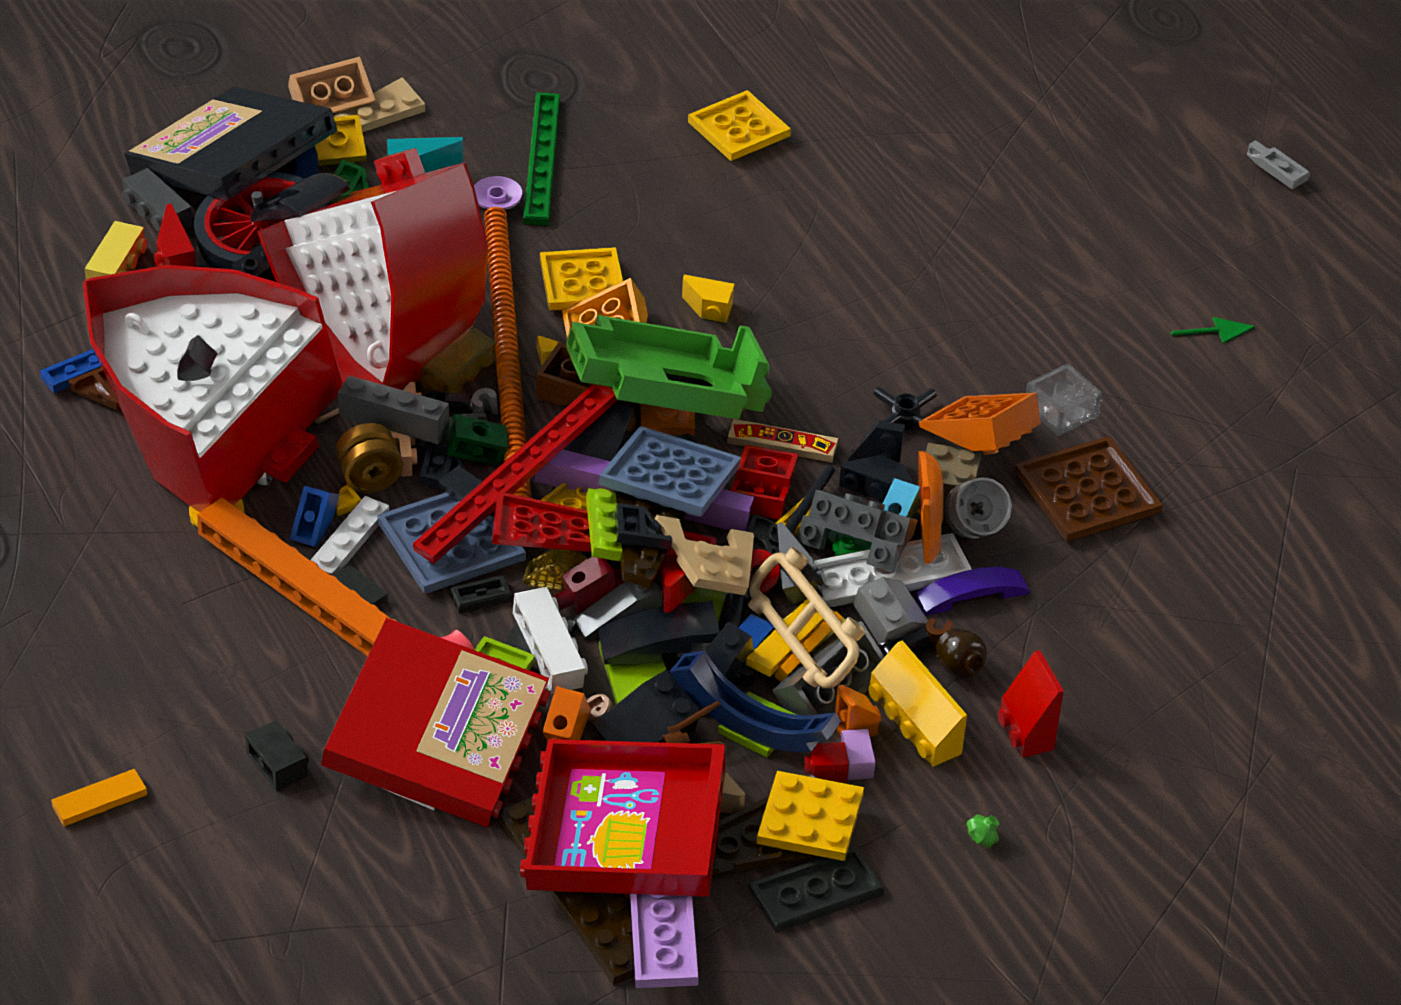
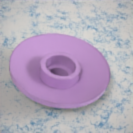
[474,176,522,210]

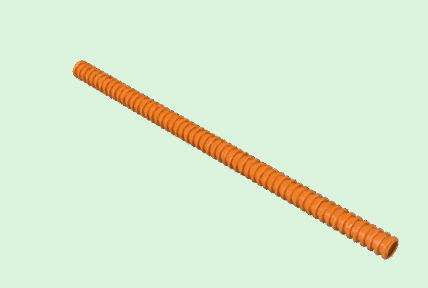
[484,207,532,498]

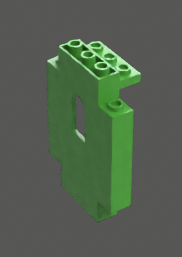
[565,315,771,419]

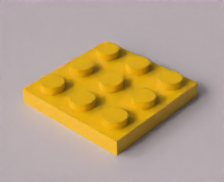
[688,90,791,161]
[540,247,623,311]
[757,771,864,861]

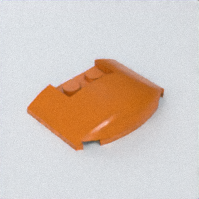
[918,451,943,564]

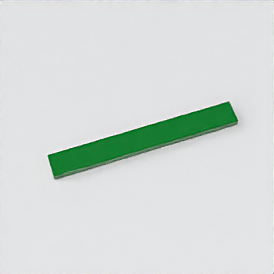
[523,93,560,226]

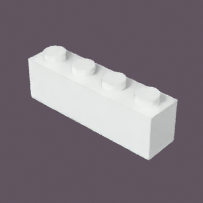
[513,587,588,694]

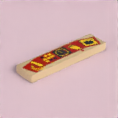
[727,419,838,463]

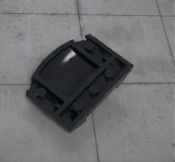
[250,173,350,222]

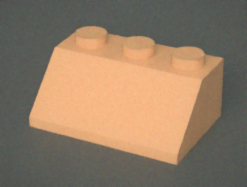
[288,57,375,113]

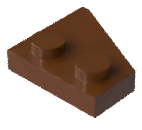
[68,367,121,410]

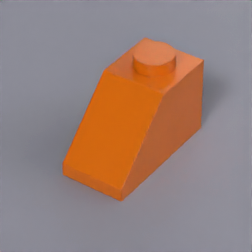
[835,685,881,738]

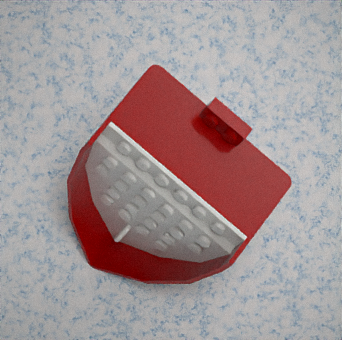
[257,148,488,390]
[82,265,342,512]

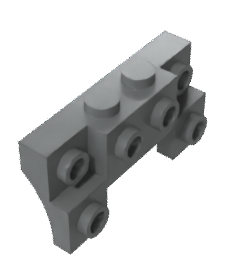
[797,490,918,572]

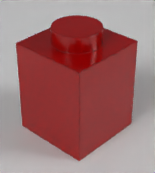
[804,742,849,784]

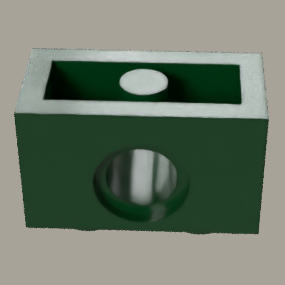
[446,414,508,467]

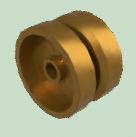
[335,423,403,493]

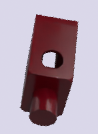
[551,557,617,615]

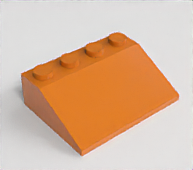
[919,393,1041,455]

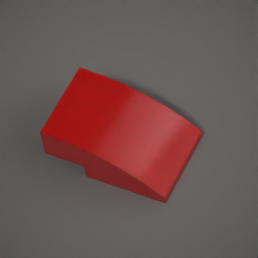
[730,445,799,520]

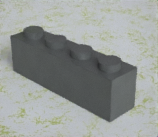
[338,376,450,444]

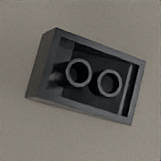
[592,670,700,743]

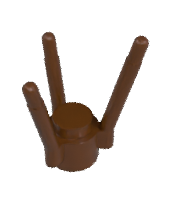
[662,701,722,744]

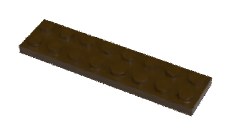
[498,797,635,985]

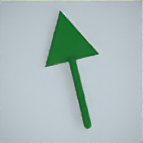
[1171,317,1255,344]

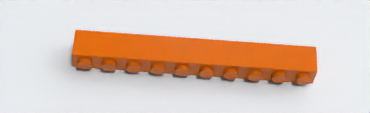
[197,497,398,657]

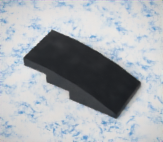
[598,601,720,665]

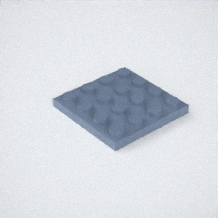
[598,426,741,517]
[377,492,526,594]

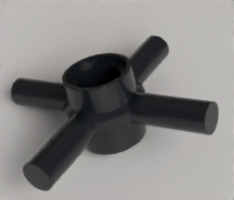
[873,387,937,436]

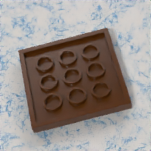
[1014,436,1163,542]

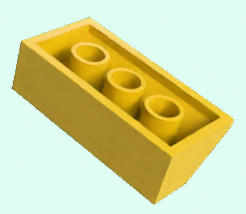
[868,640,967,767]

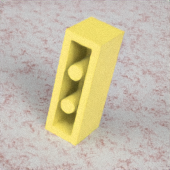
[85,221,147,279]

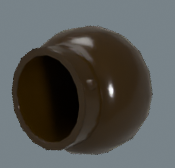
[936,628,987,678]

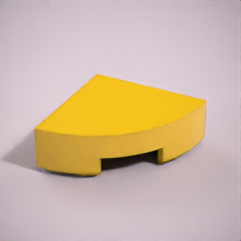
[335,484,361,516]

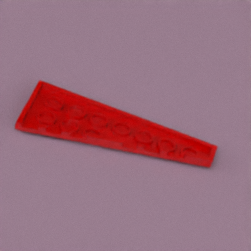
[492,492,716,553]

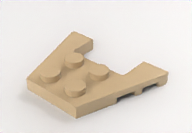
[655,515,754,595]

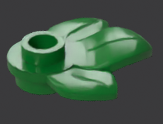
[827,530,872,556]

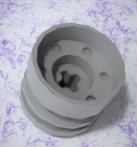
[943,477,1012,539]

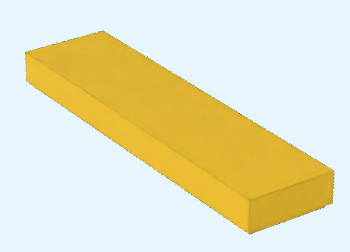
[746,599,832,677]

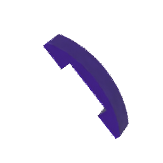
[915,567,1030,616]

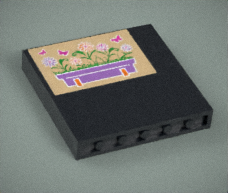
[124,86,338,201]

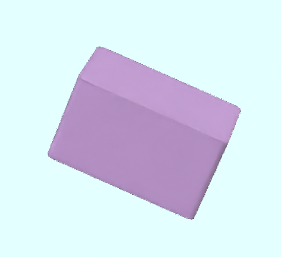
[841,729,875,780]

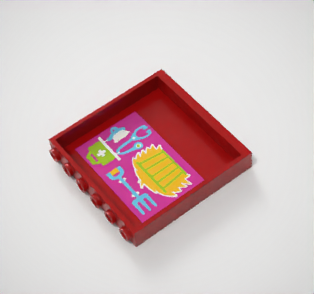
[520,739,726,897]

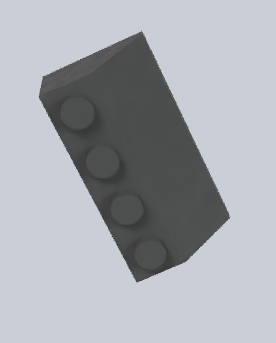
[773,621,884,716]

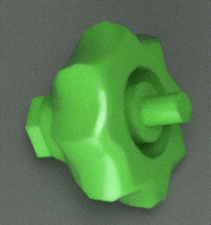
[966,814,1000,848]

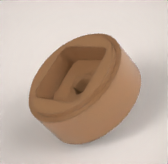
[587,694,614,723]

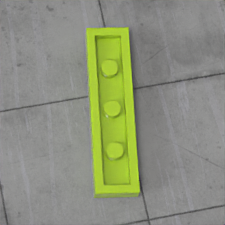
[586,488,622,561]

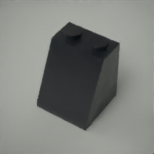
[563,402,637,461]

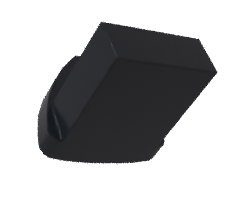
[177,335,218,381]

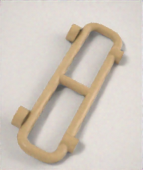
[747,547,866,688]

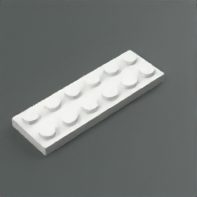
[814,533,971,608]

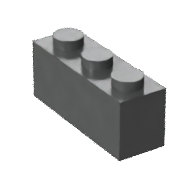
[122,168,193,231]

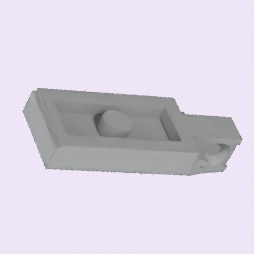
[1247,140,1310,189]

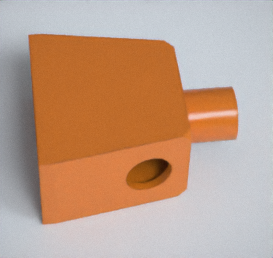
[543,686,591,741]

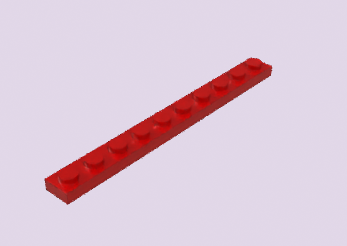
[413,384,618,564]

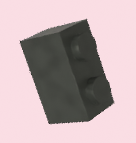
[245,720,309,791]

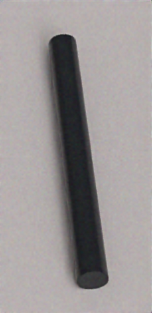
[785,465,835,534]

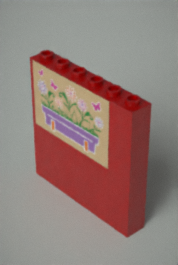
[321,617,551,828]

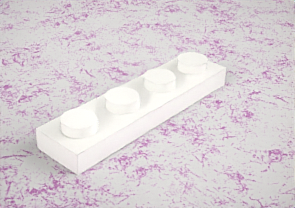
[310,496,389,575]

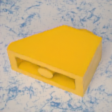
[682,274,734,323]

